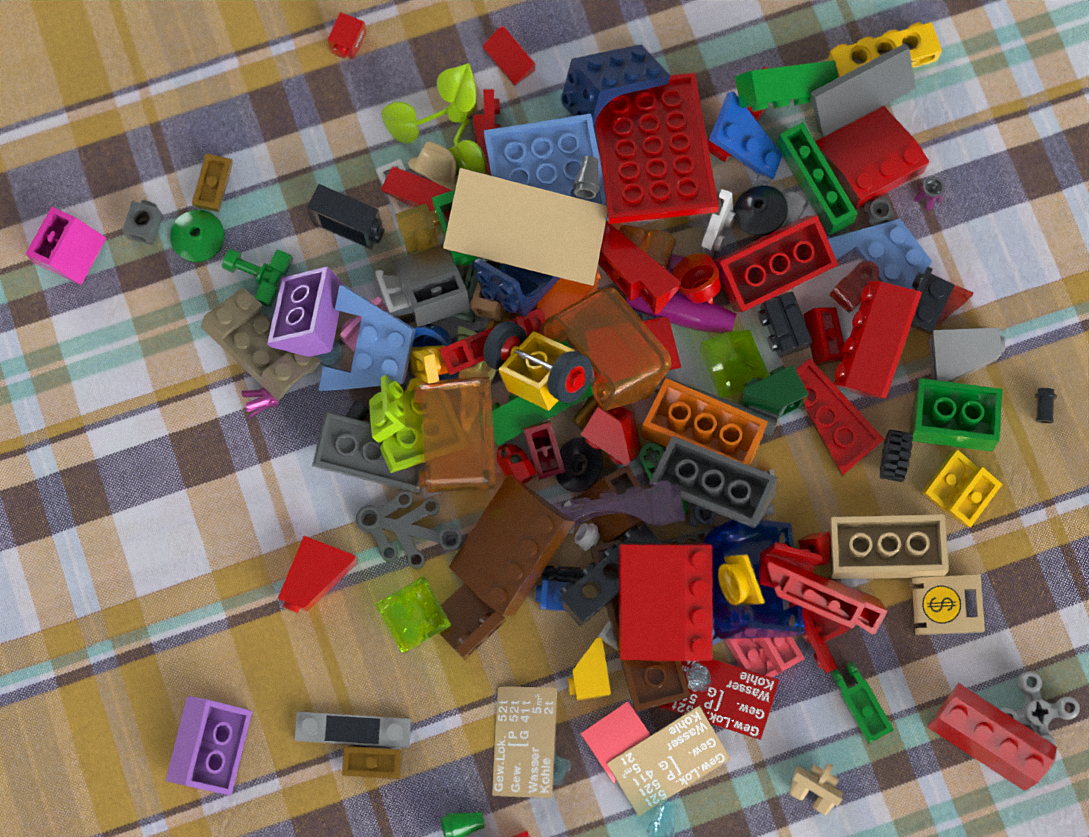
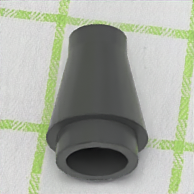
[573,156,600,199]

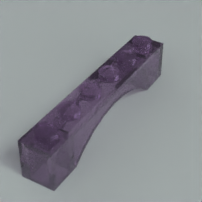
[553,481,685,532]

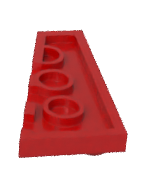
[796,358,884,477]

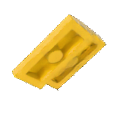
[921,449,1003,528]

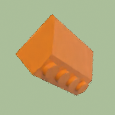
[641,378,768,466]

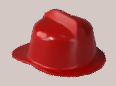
[672,253,721,305]

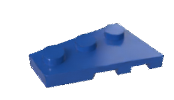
[709,91,783,180]

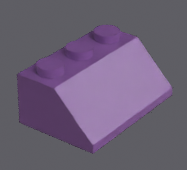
[267,266,345,357]
[166,696,252,796]

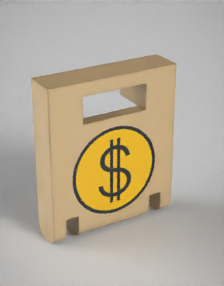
[912,574,985,635]

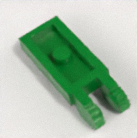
[830,661,894,744]

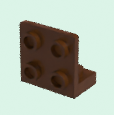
[427,583,506,660]

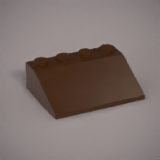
[449,474,575,616]

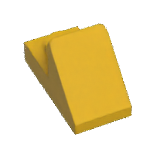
[410,345,448,384]

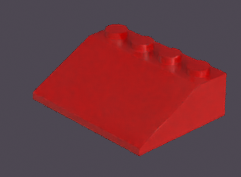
[619,543,712,661]

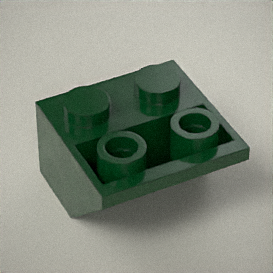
[738,365,809,418]

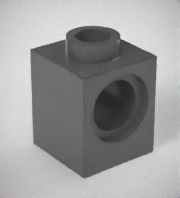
[122,200,163,246]

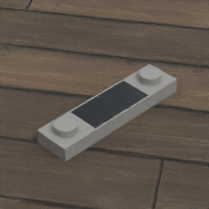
[294,712,411,748]

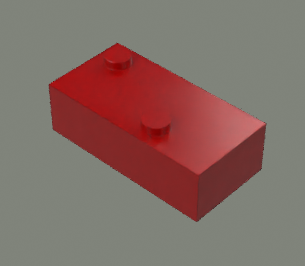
[714,215,839,312]

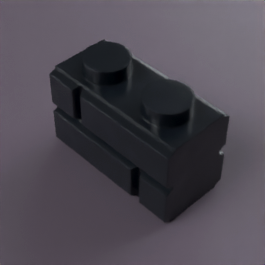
[758,291,812,358]

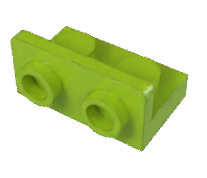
[369,375,406,443]

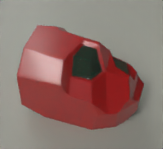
[496,444,537,484]

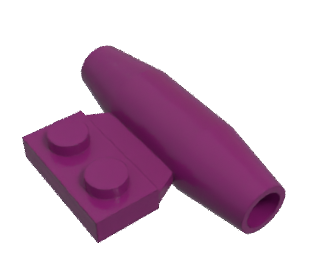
[625,253,737,335]

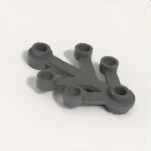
[356,491,462,569]

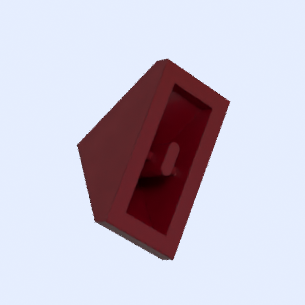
[523,420,566,480]

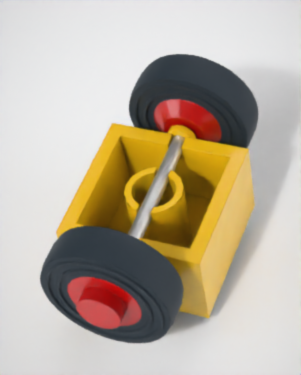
[483,321,592,411]

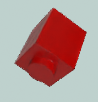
[327,12,367,59]

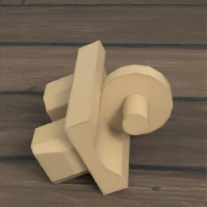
[789,763,843,815]

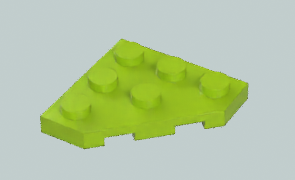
[380,378,468,473]

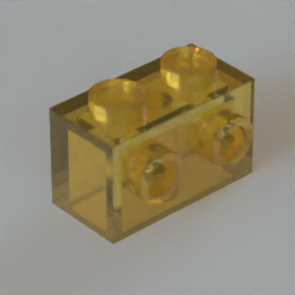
[395,203,441,255]

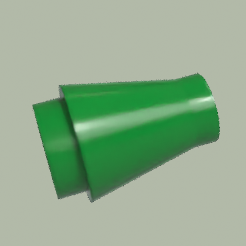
[441,812,485,837]

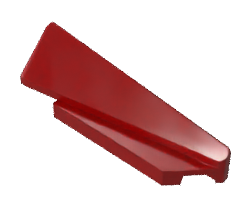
[598,221,681,315]
[764,555,888,635]

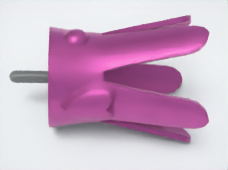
[914,176,945,211]
[241,388,279,418]

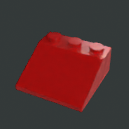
[815,106,930,210]

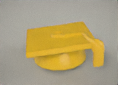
[718,555,764,612]

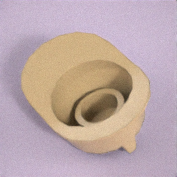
[408,141,458,190]

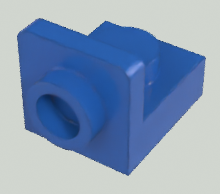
[535,578,567,612]

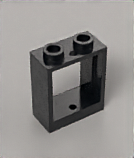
[307,184,384,250]

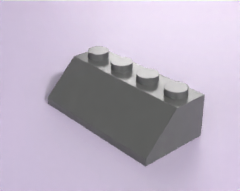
[649,436,777,528]

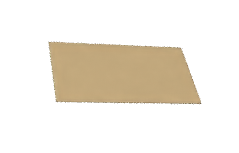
[443,168,607,286]

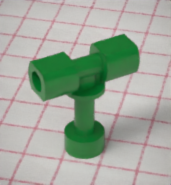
[222,249,293,307]

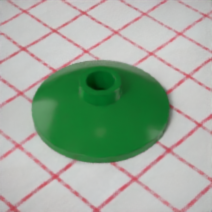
[170,210,225,262]

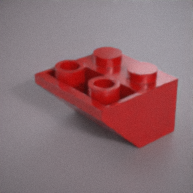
[580,398,642,466]

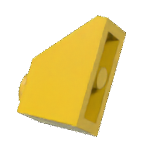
[568,637,611,701]

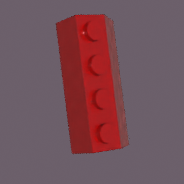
[834,281,922,399]
[927,683,1057,791]

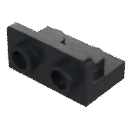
[911,267,955,335]

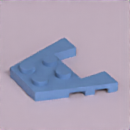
[828,219,932,289]
[319,285,416,391]

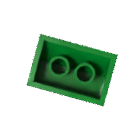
[910,378,1003,452]

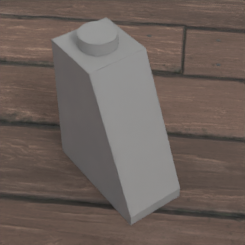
[928,328,1005,382]

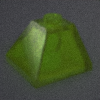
[699,330,769,398]

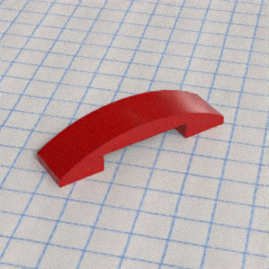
[439,307,551,375]

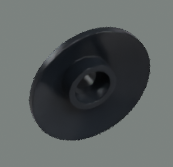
[734,185,788,235]
[556,437,603,492]

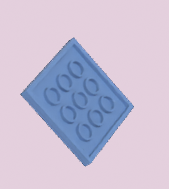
[484,114,608,220]

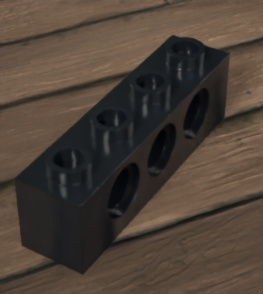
[558,524,663,627]

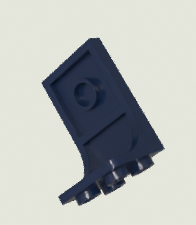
[561,44,670,127]
[473,258,560,318]

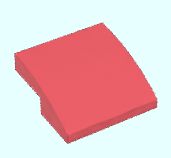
[724,610,805,677]
[581,701,651,784]

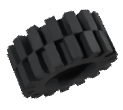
[879,429,913,482]

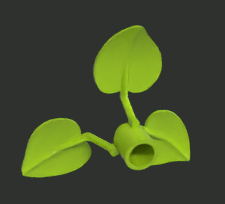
[381,63,487,175]

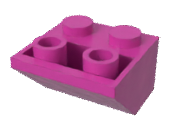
[25,206,107,285]

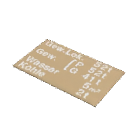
[492,687,557,798]
[607,706,731,816]

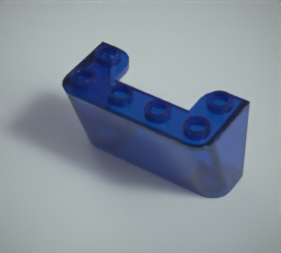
[704,519,805,639]

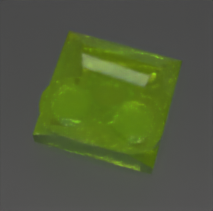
[375,576,452,654]

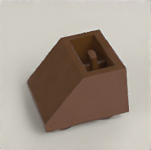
[579,465,656,543]

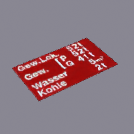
[658,659,780,740]

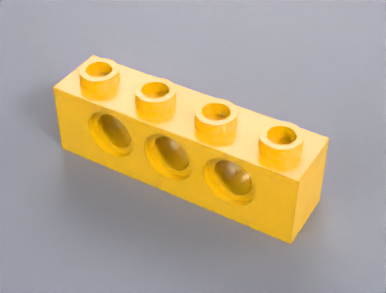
[827,22,942,78]

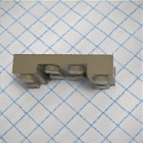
[201,287,321,401]

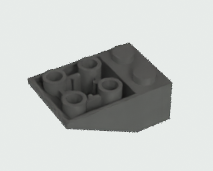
[391,244,470,327]

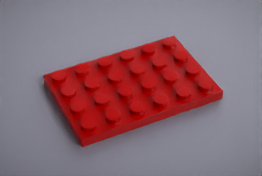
[595,73,719,224]

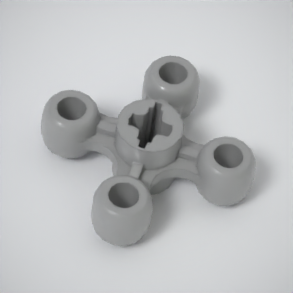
[1000,671,1080,746]

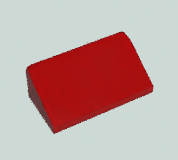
[482,25,536,86]
[804,307,844,365]

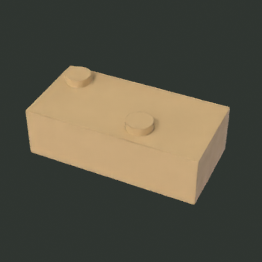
[829,515,949,579]

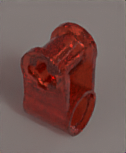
[829,261,880,313]

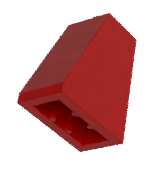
[278,536,358,614]

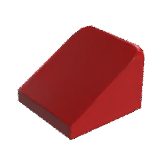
[798,531,831,566]

